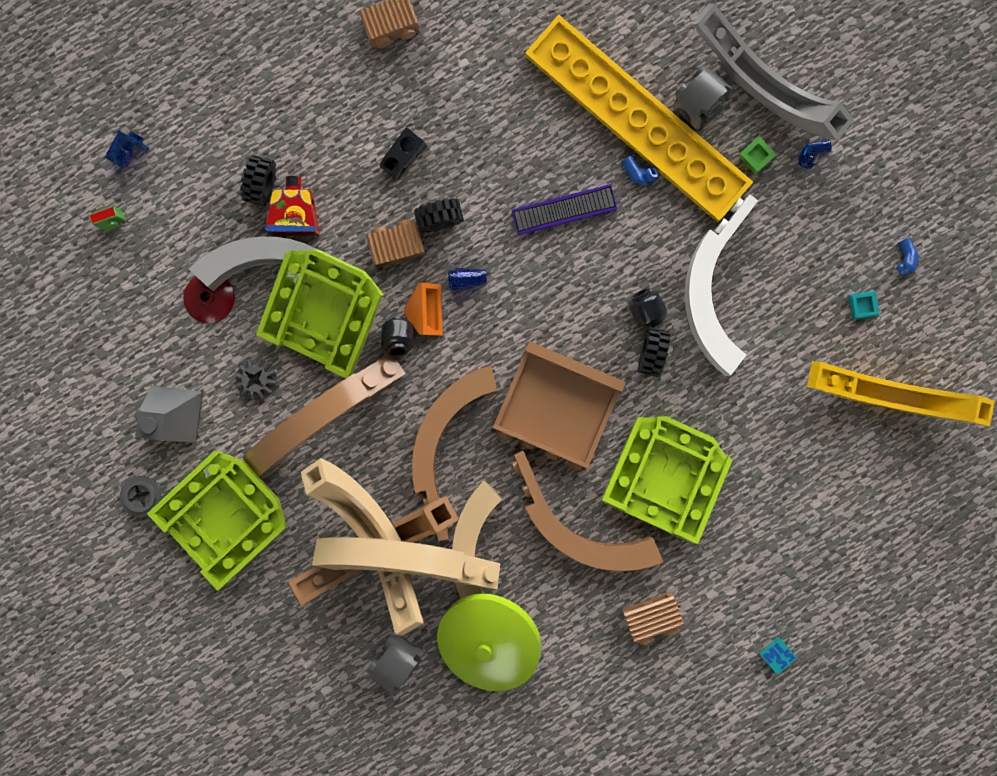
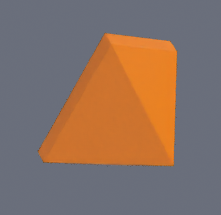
[404,283,443,336]

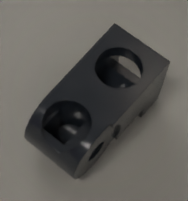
[380,127,427,180]

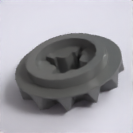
[235,359,277,400]
[120,475,163,517]

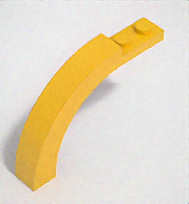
[807,361,995,427]

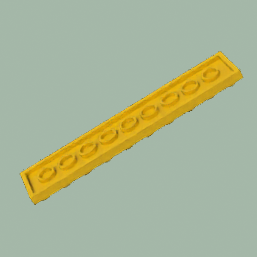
[525,15,753,223]

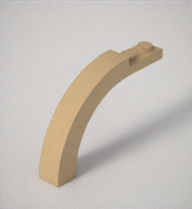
[301,458,424,636]
[452,480,502,598]
[312,537,500,590]

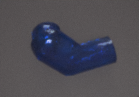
[798,139,832,169]

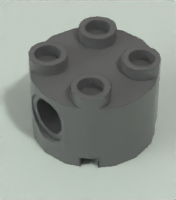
[673,65,733,130]
[366,634,425,696]

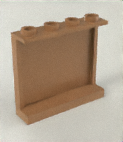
[493,341,626,471]

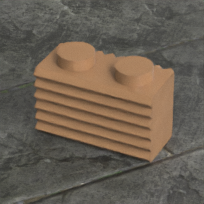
[359,0,420,48]
[366,220,426,268]
[622,592,684,645]

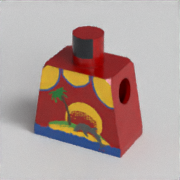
[266,176,320,236]

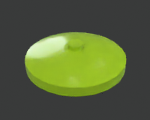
[437,594,542,691]

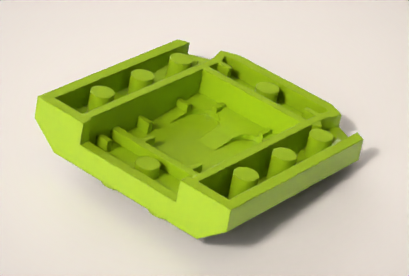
[256,249,384,378]
[600,416,733,544]
[147,451,287,591]

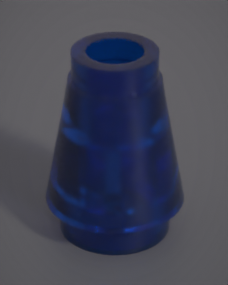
[448,267,487,293]

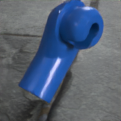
[621,156,658,185]
[897,237,919,276]

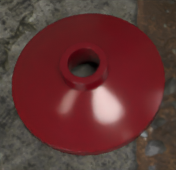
[183,276,235,323]

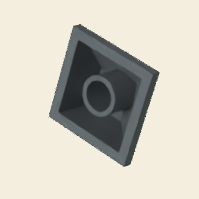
[135,385,203,443]

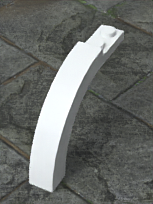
[685,195,758,376]

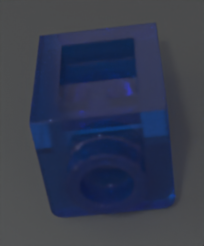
[104,131,150,168]

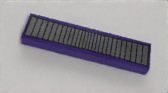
[512,184,617,236]

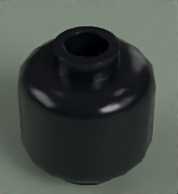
[628,288,667,328]
[381,316,415,357]

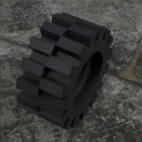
[240,155,277,207]
[414,198,464,233]
[638,327,671,377]

